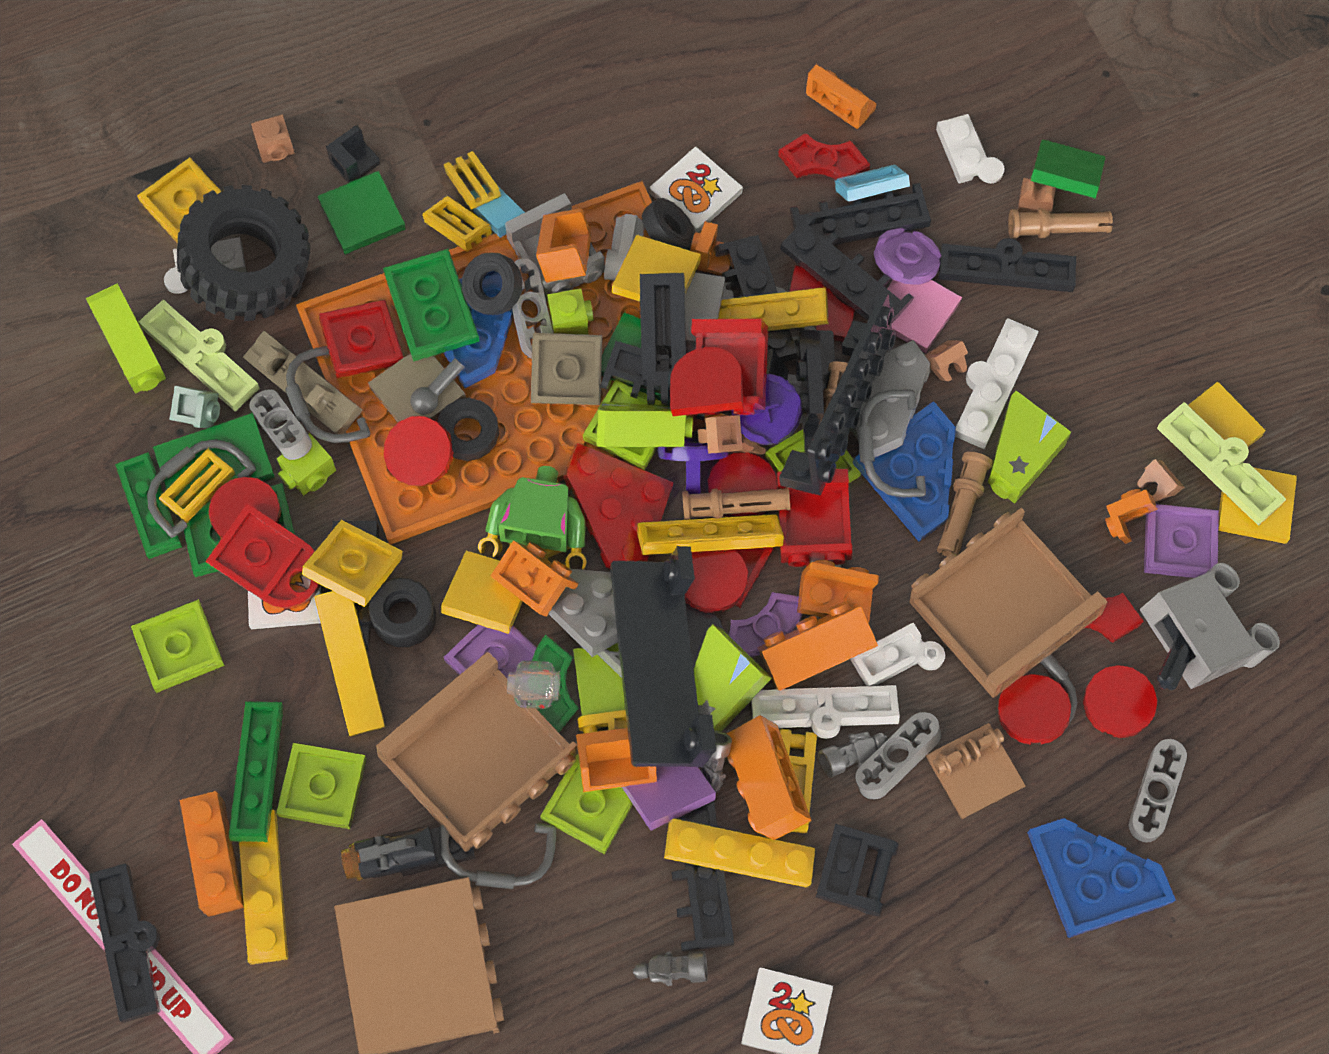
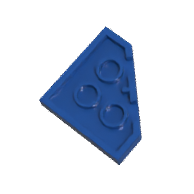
[444,271,513,388]
[853,401,956,542]
[1027,818,1176,938]

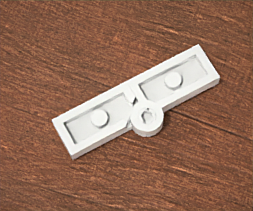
[955,318,1039,449]
[751,685,900,739]

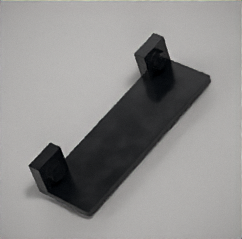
[779,293,896,495]
[610,546,717,767]

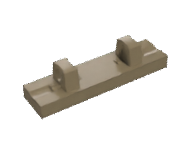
[243,331,363,434]

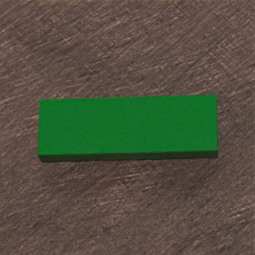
[115,452,182,559]

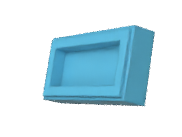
[835,164,910,201]
[466,184,525,237]

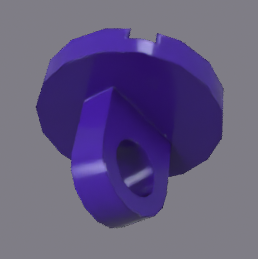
[732,374,802,445]
[658,438,728,494]

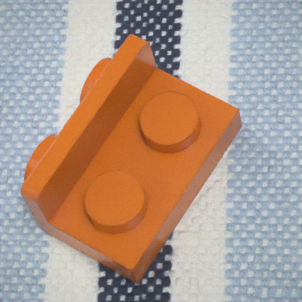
[806,64,876,130]
[491,540,579,617]
[797,560,879,623]

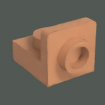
[251,115,295,163]

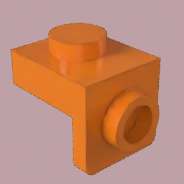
[690,221,731,276]
[1105,489,1158,544]

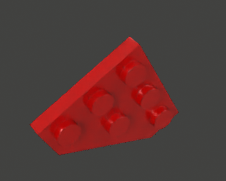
[563,443,674,569]

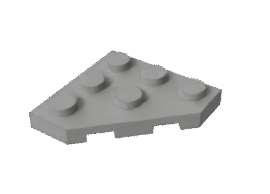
[851,340,930,458]
[549,569,618,657]

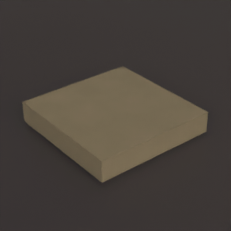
[531,333,602,405]
[368,353,466,422]

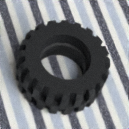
[176,185,310,321]

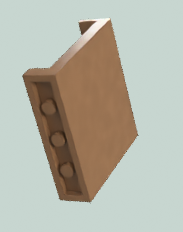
[909,508,1107,698]
[376,652,577,852]
[334,877,505,1054]

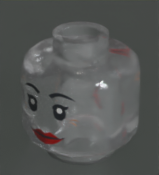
[507,660,561,709]

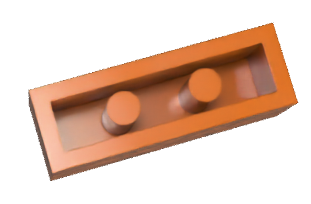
[757,601,878,691]
[727,715,812,840]
[180,791,244,917]

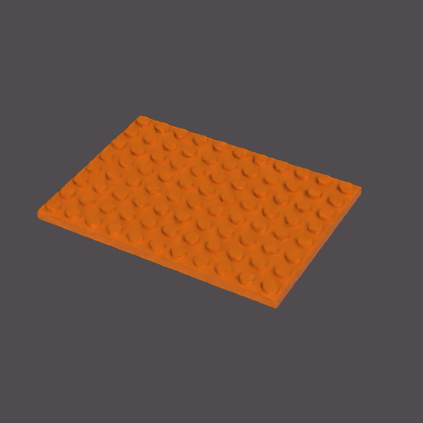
[296,181,728,545]

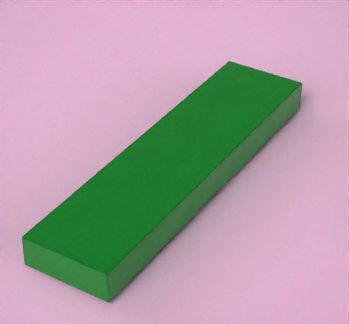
[228,701,283,842]

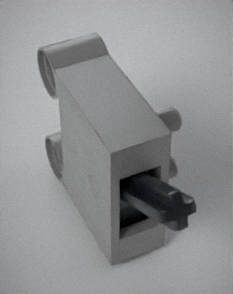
[1140,563,1280,690]

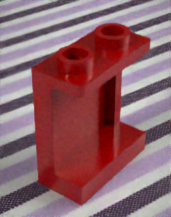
[691,319,768,415]
[777,469,852,567]

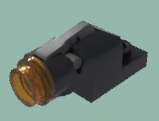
[341,825,476,881]

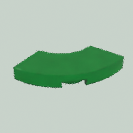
[528,635,579,733]

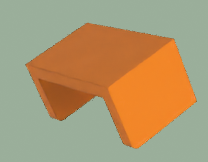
[536,208,592,282]
[576,728,657,792]

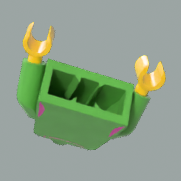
[478,466,587,570]

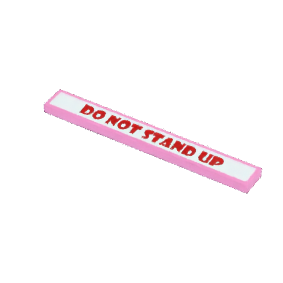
[12,819,234,1054]

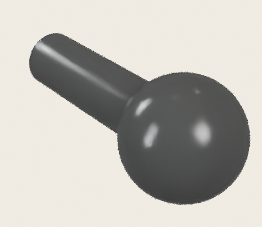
[410,358,465,415]

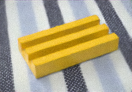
[443,151,501,210]
[422,196,492,252]
[159,449,235,524]

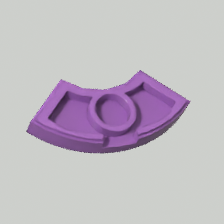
[729,592,803,657]

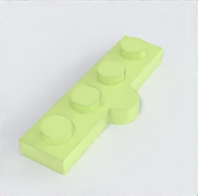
[139,299,260,411]
[1157,402,1286,526]

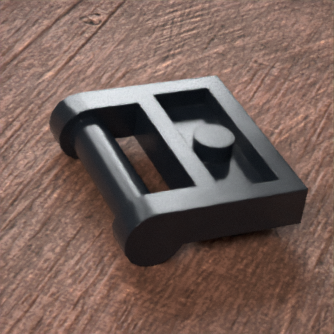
[815,824,899,916]

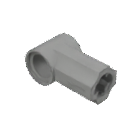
[604,214,645,281]

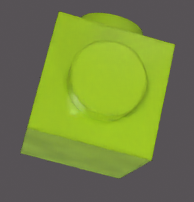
[547,289,594,335]
[277,433,336,496]

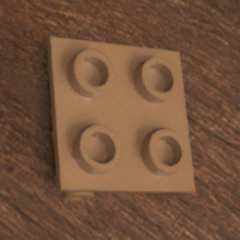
[926,723,1026,819]

